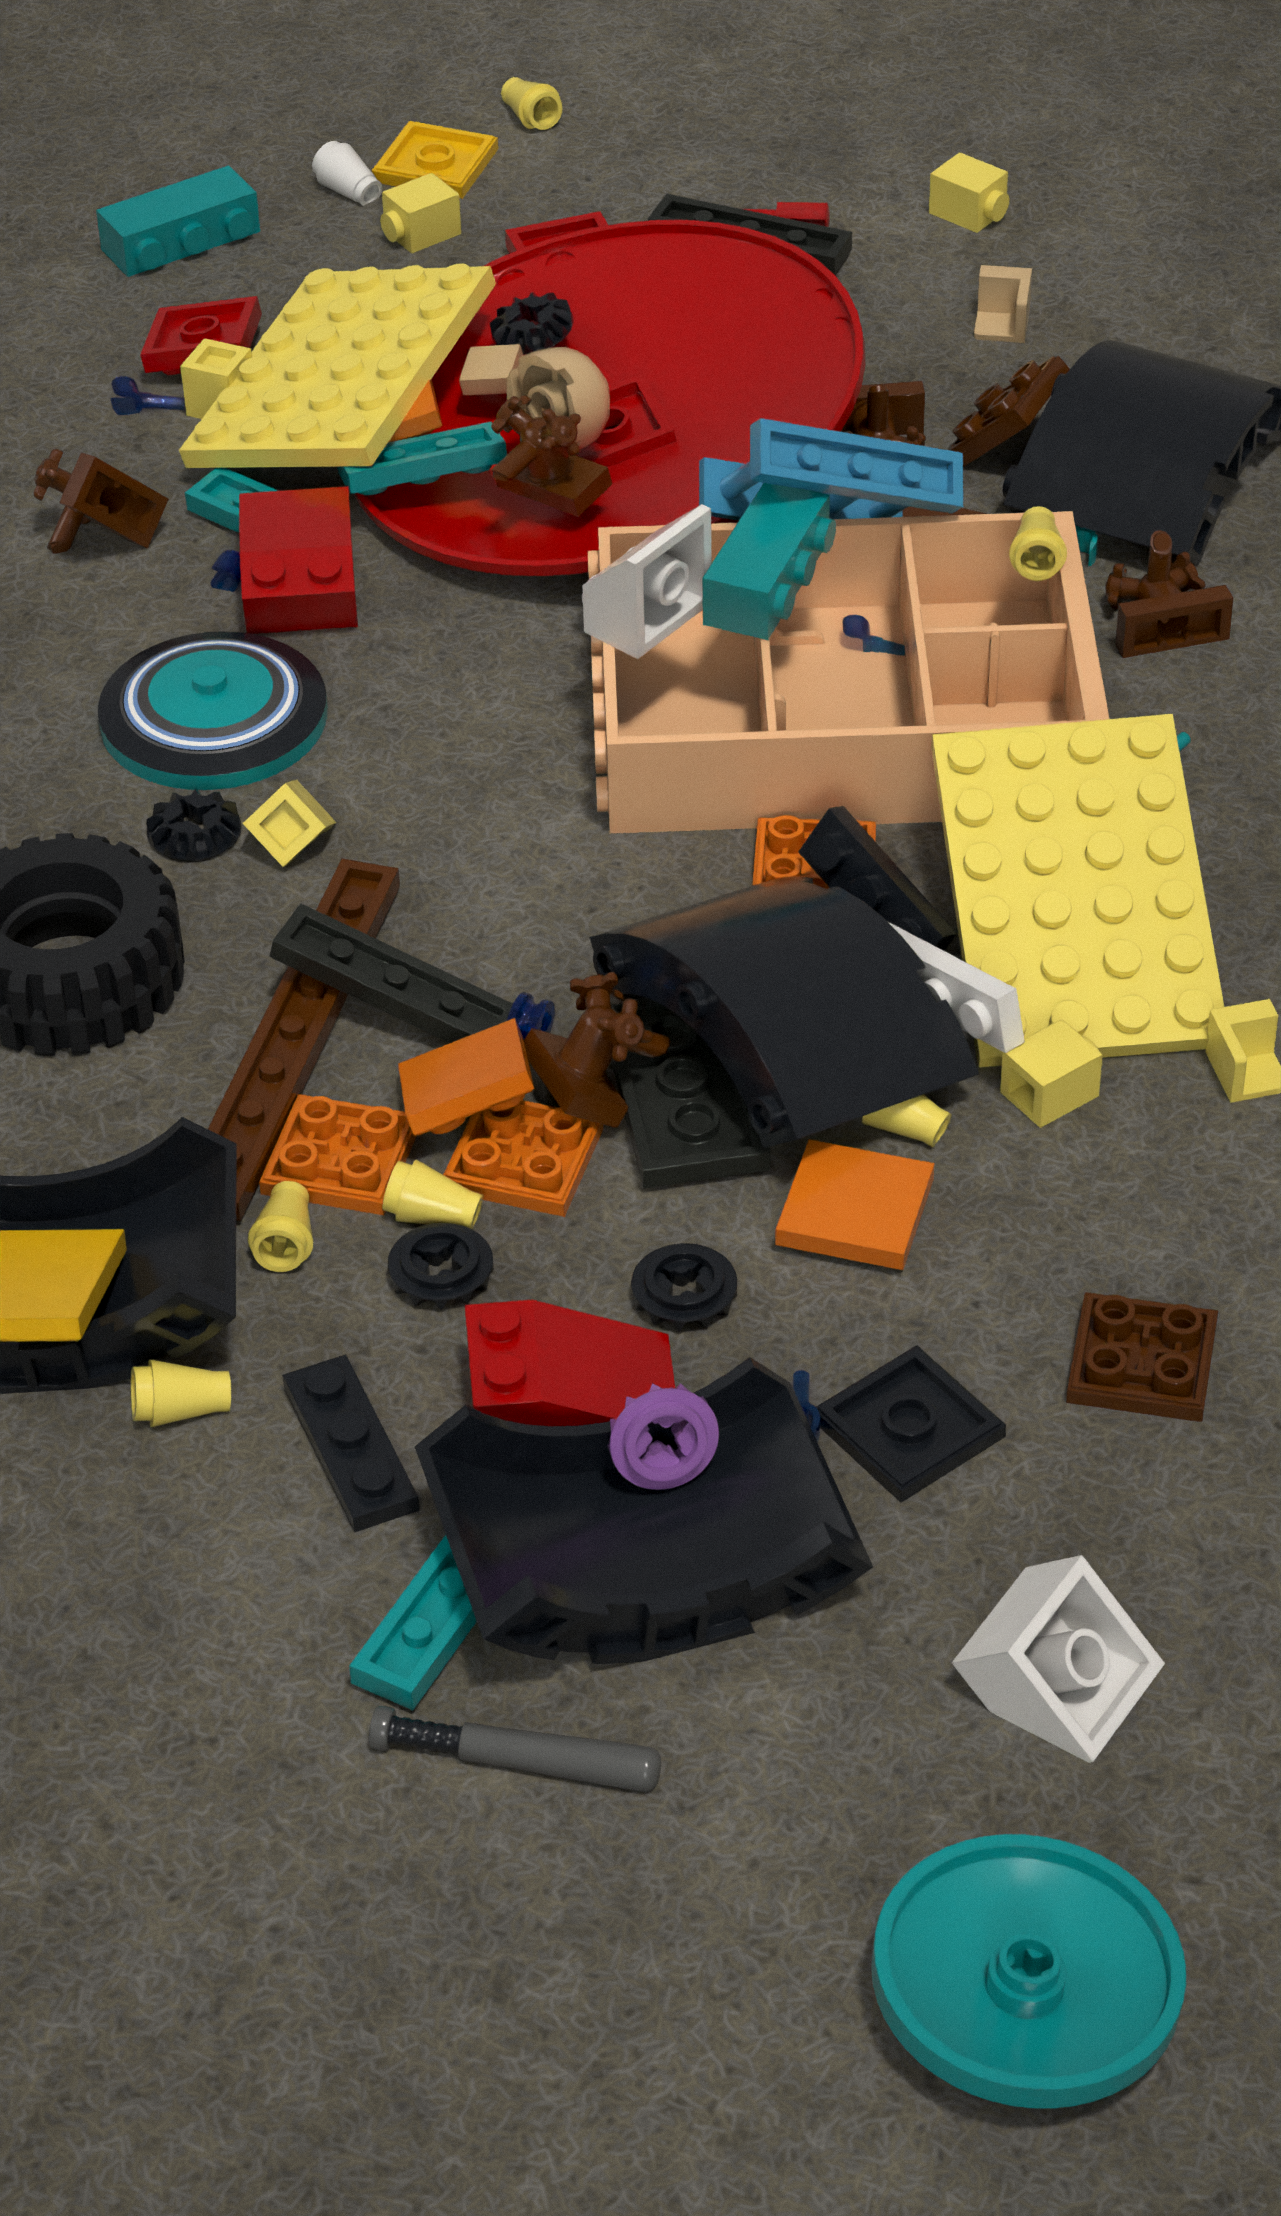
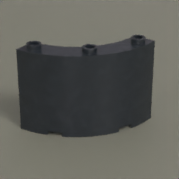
[1002,340,1281,566]
[589,877,979,1148]
[0,1117,237,1394]
[415,1357,873,1664]

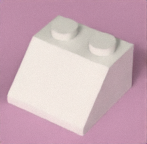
[582,504,712,659]
[952,1555,1165,1763]

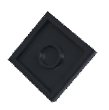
[812,1345,1006,1503]

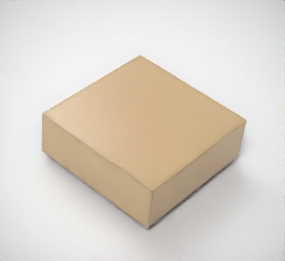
[459,344,523,395]

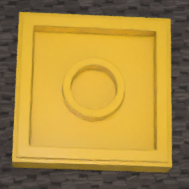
[371,121,499,199]

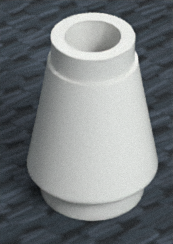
[312,141,383,206]

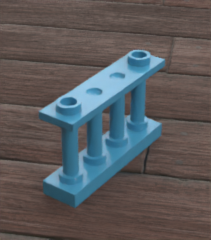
[699,418,963,521]

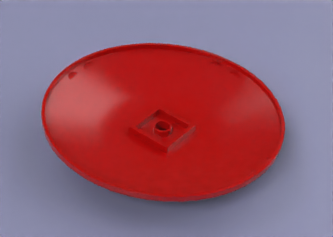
[354,220,866,576]

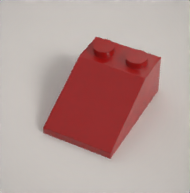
[239,486,358,634]
[465,1299,675,1426]

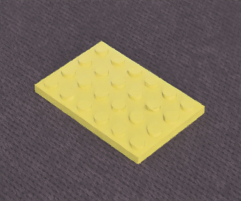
[179,264,496,468]
[931,714,1224,1067]

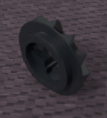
[489,292,574,355]
[146,788,242,861]
[388,1223,494,1311]
[631,1243,737,1332]

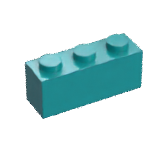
[96,165,260,277]
[702,483,836,640]

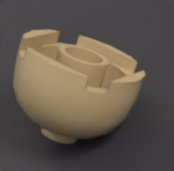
[507,347,610,451]

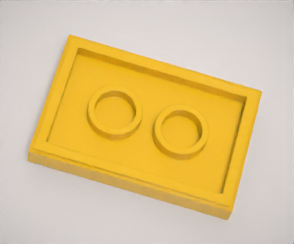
[0,1229,127,1342]

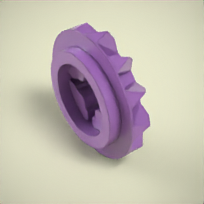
[607,1383,719,1490]

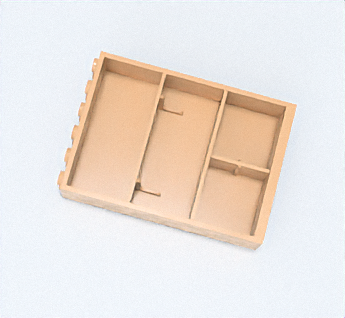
[588,511,1110,833]

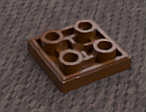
[948,355,1070,467]
[1066,1292,1218,1422]

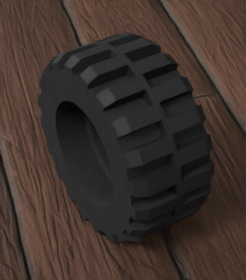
[0,833,185,1056]

